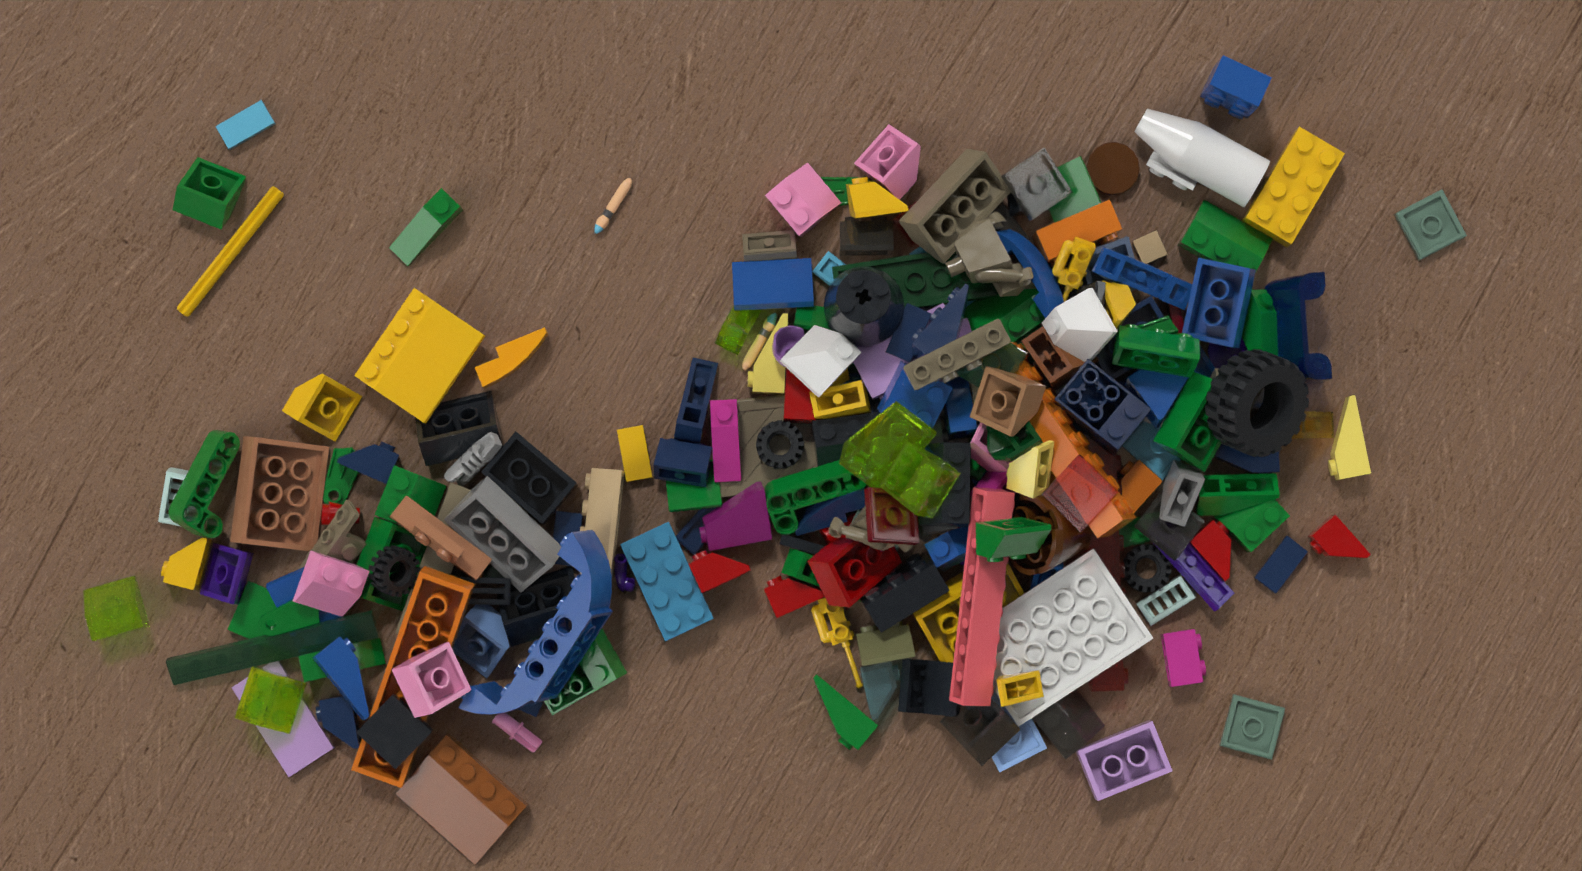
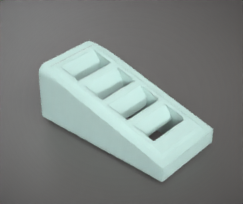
[158,467,188,527]
[1137,574,1197,626]

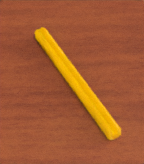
[177,186,284,317]

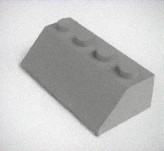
[444,476,561,592]

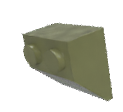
[856,620,915,666]

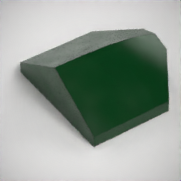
[986,421,1043,462]

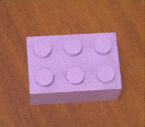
[1075,720,1172,801]

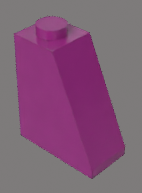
[699,481,772,551]

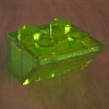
[879,440,961,518]
[235,666,307,734]

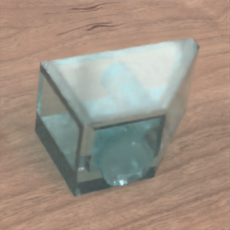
[859,661,901,720]

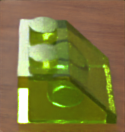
[83,575,150,641]

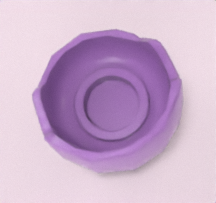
[772,325,805,367]

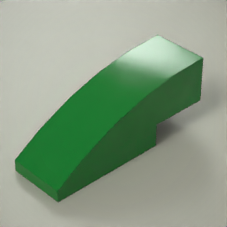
[298,638,386,682]

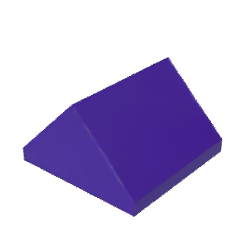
[200,543,254,604]

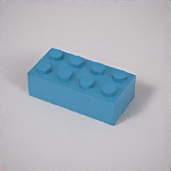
[620,522,714,641]

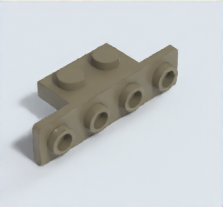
[903,319,1011,390]
[298,500,366,569]

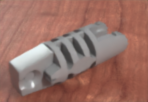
[444,432,502,486]

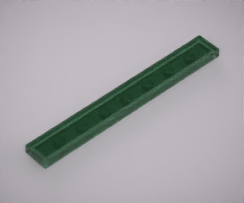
[166,610,379,685]

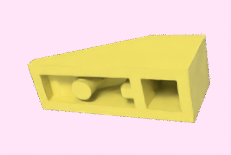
[748,313,788,395]
[1328,395,1371,480]

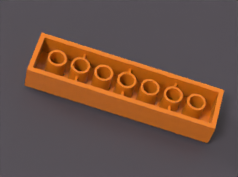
[980,342,1136,538]
[351,566,475,788]

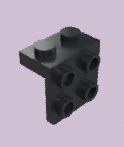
[898,658,960,717]

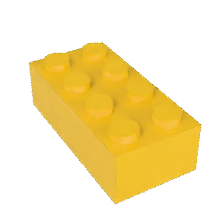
[1242,126,1345,248]

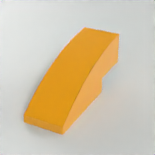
[475,327,548,388]

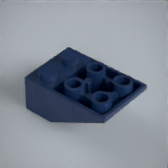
[912,283,969,359]
[1054,359,1151,456]

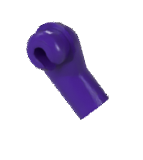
[614,554,635,592]

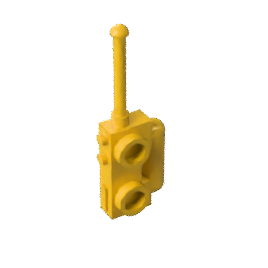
[1052,237,1096,302]
[811,598,863,689]

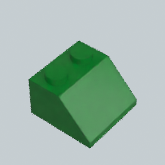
[172,157,246,230]
[375,465,447,525]
[1213,499,1290,553]
[976,517,1051,562]

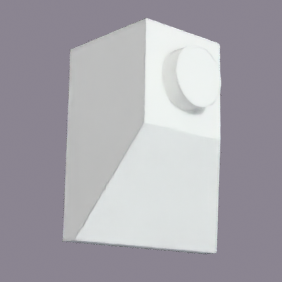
[1042,288,1118,362]
[780,325,861,398]

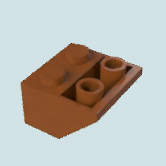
[1021,326,1099,391]

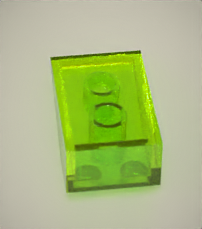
[839,401,937,488]

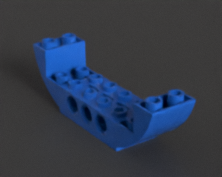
[458,530,613,715]

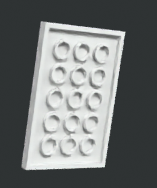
[993,548,1153,727]

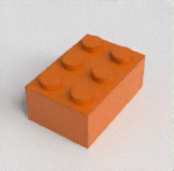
[1032,200,1122,267]

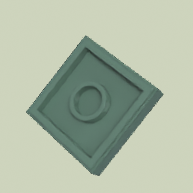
[1394,189,1467,261]
[1219,694,1285,760]

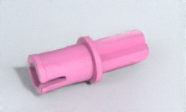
[492,712,542,753]

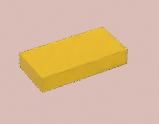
[617,425,653,482]

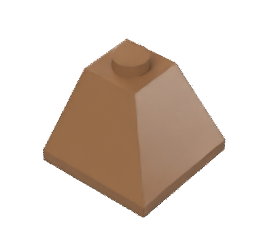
[970,366,1046,436]

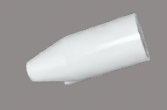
[1134,109,1270,207]

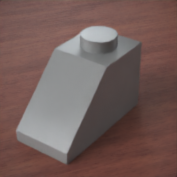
[1159,460,1205,527]

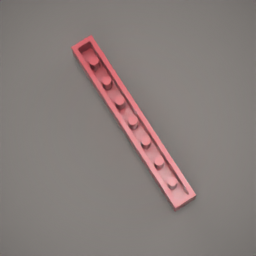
[949,487,1015,706]

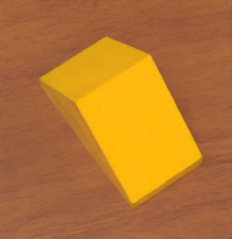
[997,670,1044,707]

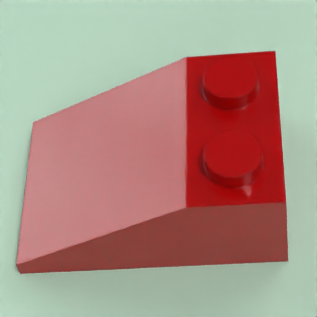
[807,535,902,607]

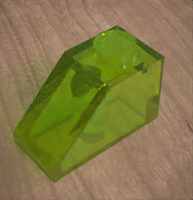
[715,306,763,355]

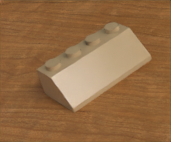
[580,468,625,578]

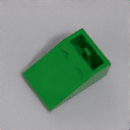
[544,629,627,715]

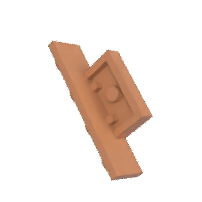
[390,495,492,581]

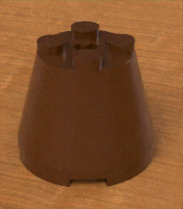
[1009,494,1092,575]

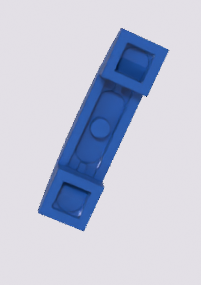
[996,229,1064,318]
[1092,247,1192,310]

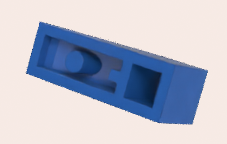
[312,637,369,720]

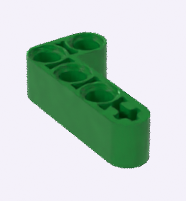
[169,430,240,538]
[764,456,867,535]

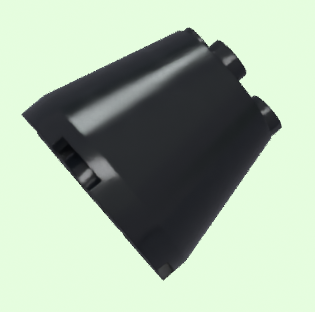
[824,267,904,348]

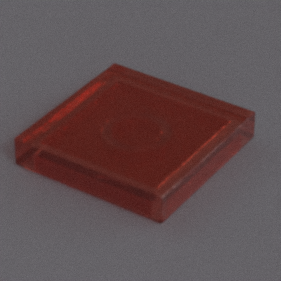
[1042,454,1119,532]

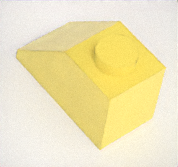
[1006,440,1054,498]

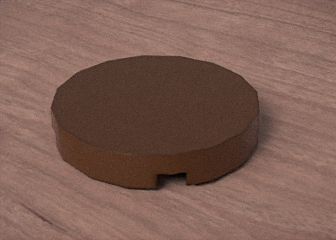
[1086,142,1140,195]

